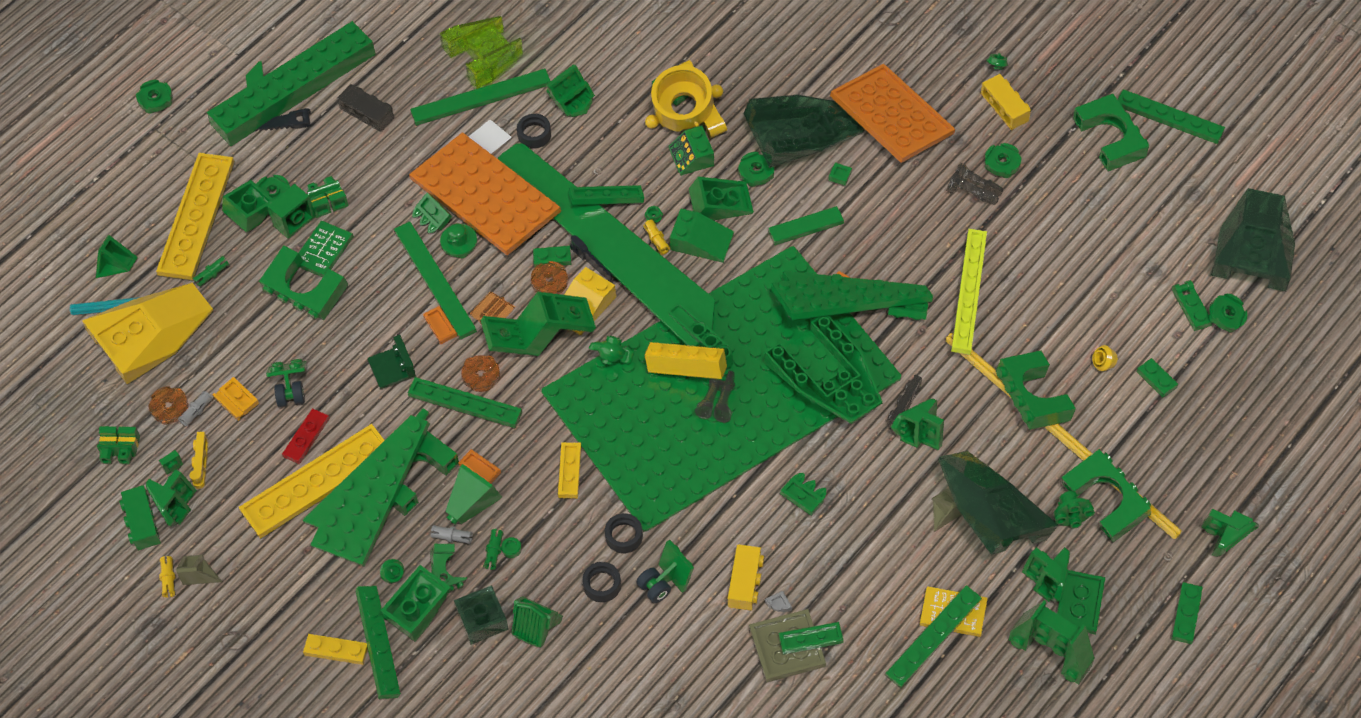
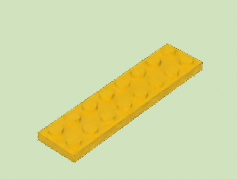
[156,153,235,280]
[238,424,384,539]

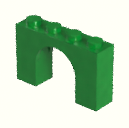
[1073,94,1149,172]
[259,245,349,320]
[996,351,1076,430]
[392,431,459,516]
[1061,449,1151,543]

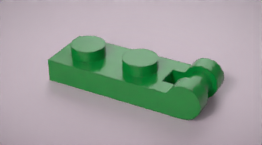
[1172,280,1212,331]

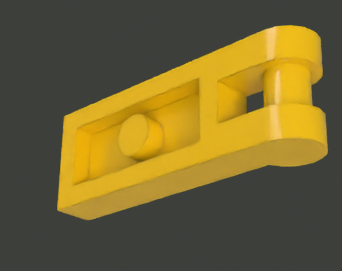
[189,432,209,489]

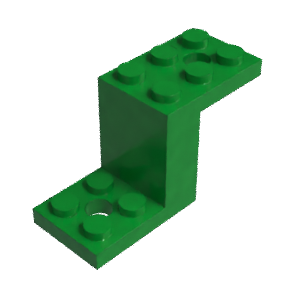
[480,292,596,356]

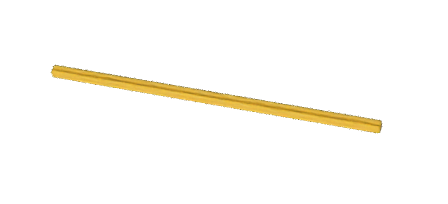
[946,333,1182,539]

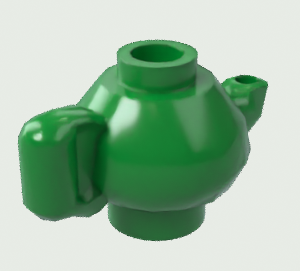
[589,335,634,365]

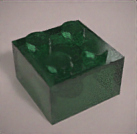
[454,585,509,645]

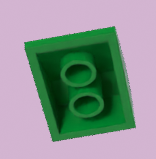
[689,176,754,220]
[670,208,734,263]
[380,565,451,642]

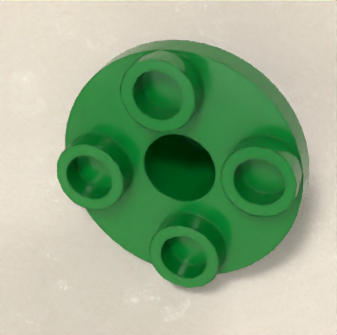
[440,223,477,259]
[1053,491,1095,528]

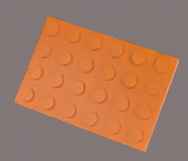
[830,64,955,163]

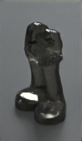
[946,163,1004,205]
[695,370,735,423]

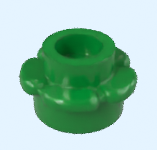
[645,206,663,223]

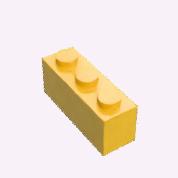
[981,74,1031,130]
[728,544,764,611]

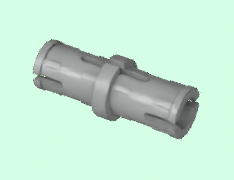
[178,391,213,427]
[431,525,473,544]

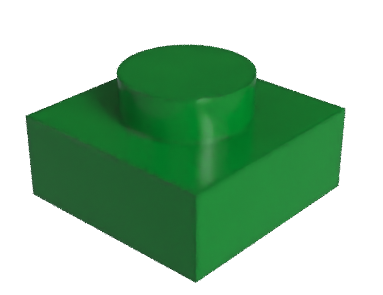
[828,162,852,186]
[159,450,183,475]

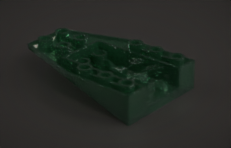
[743,95,865,168]
[1211,188,1295,292]
[938,451,1059,555]

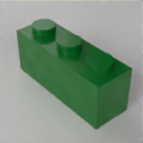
[119,485,161,551]

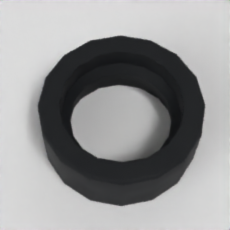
[517,113,551,149]
[604,513,643,554]
[582,562,621,602]

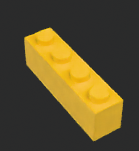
[645,342,727,379]

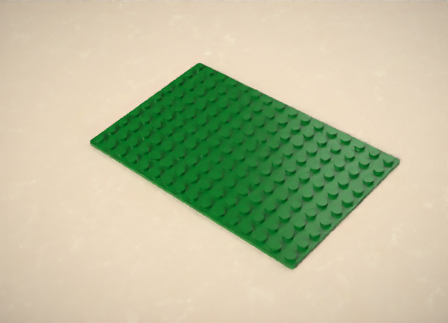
[541,246,902,532]

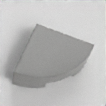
[765,591,792,612]

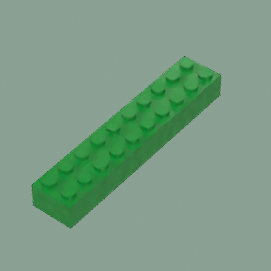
[207,21,376,147]

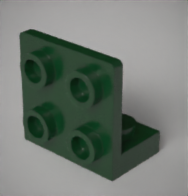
[367,335,416,389]

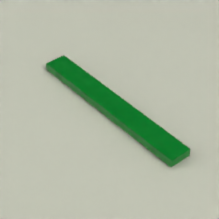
[410,68,551,126]
[394,221,477,340]

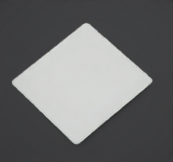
[468,120,511,154]

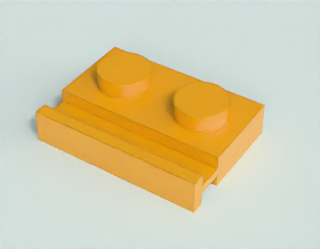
[212,377,259,421]

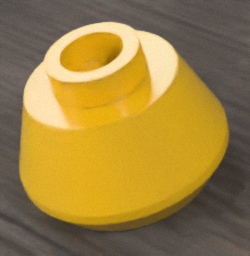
[1092,345,1118,371]

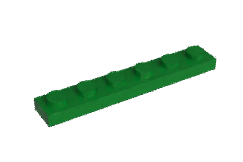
[1118,89,1225,144]
[407,377,523,428]
[885,585,982,688]
[355,586,401,699]

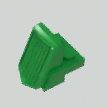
[546,64,595,117]
[891,398,944,450]
[146,469,197,527]
[1201,509,1259,557]
[1022,547,1070,602]
[511,596,563,648]

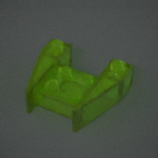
[439,16,523,89]

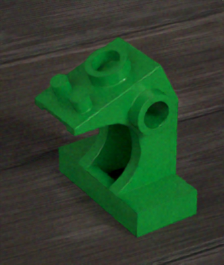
[430,544,467,593]

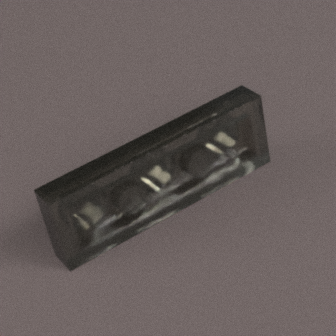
[887,375,922,431]

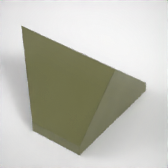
[932,488,968,532]
[176,555,222,585]

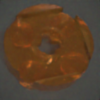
[531,261,568,294]
[461,355,500,392]
[148,386,188,425]

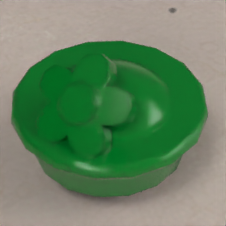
[987,53,1008,71]
[380,559,404,583]

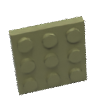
[749,609,826,683]

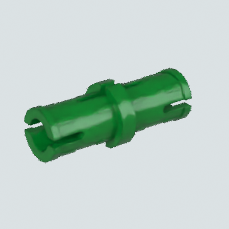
[192,256,229,287]
[483,529,504,570]

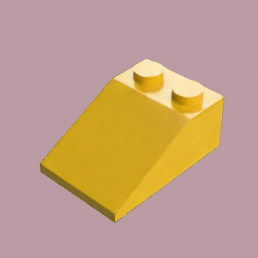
[564,267,616,336]

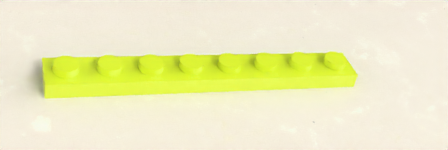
[951,229,987,355]

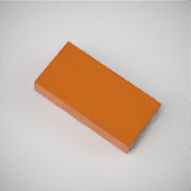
[423,306,457,345]
[458,449,501,484]

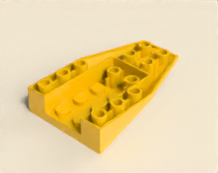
[82,283,213,384]

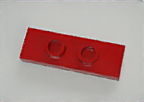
[282,408,330,464]

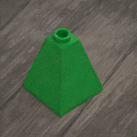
[445,464,502,525]

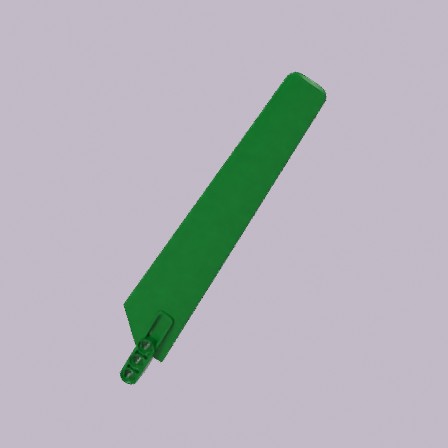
[498,143,733,369]

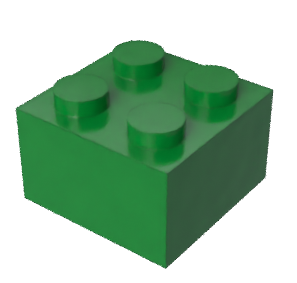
[267,184,315,239]

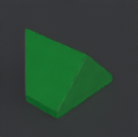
[95,235,138,279]

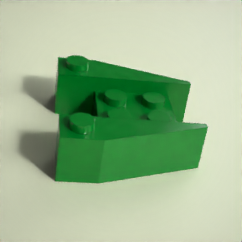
[1008,600,1095,685]

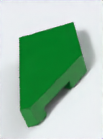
[245,61,264,87]

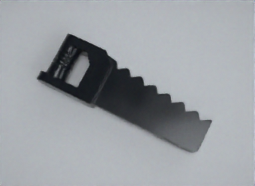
[255,108,311,132]
[570,235,612,282]

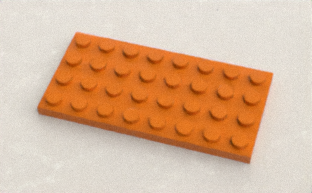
[409,132,561,255]

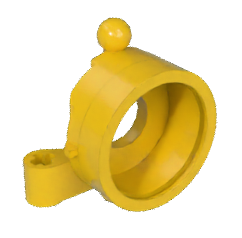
[645,60,727,138]

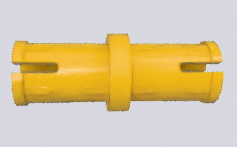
[643,220,670,255]
[159,556,176,598]

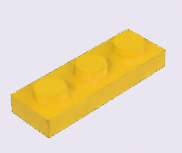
[558,442,581,498]
[303,634,368,665]

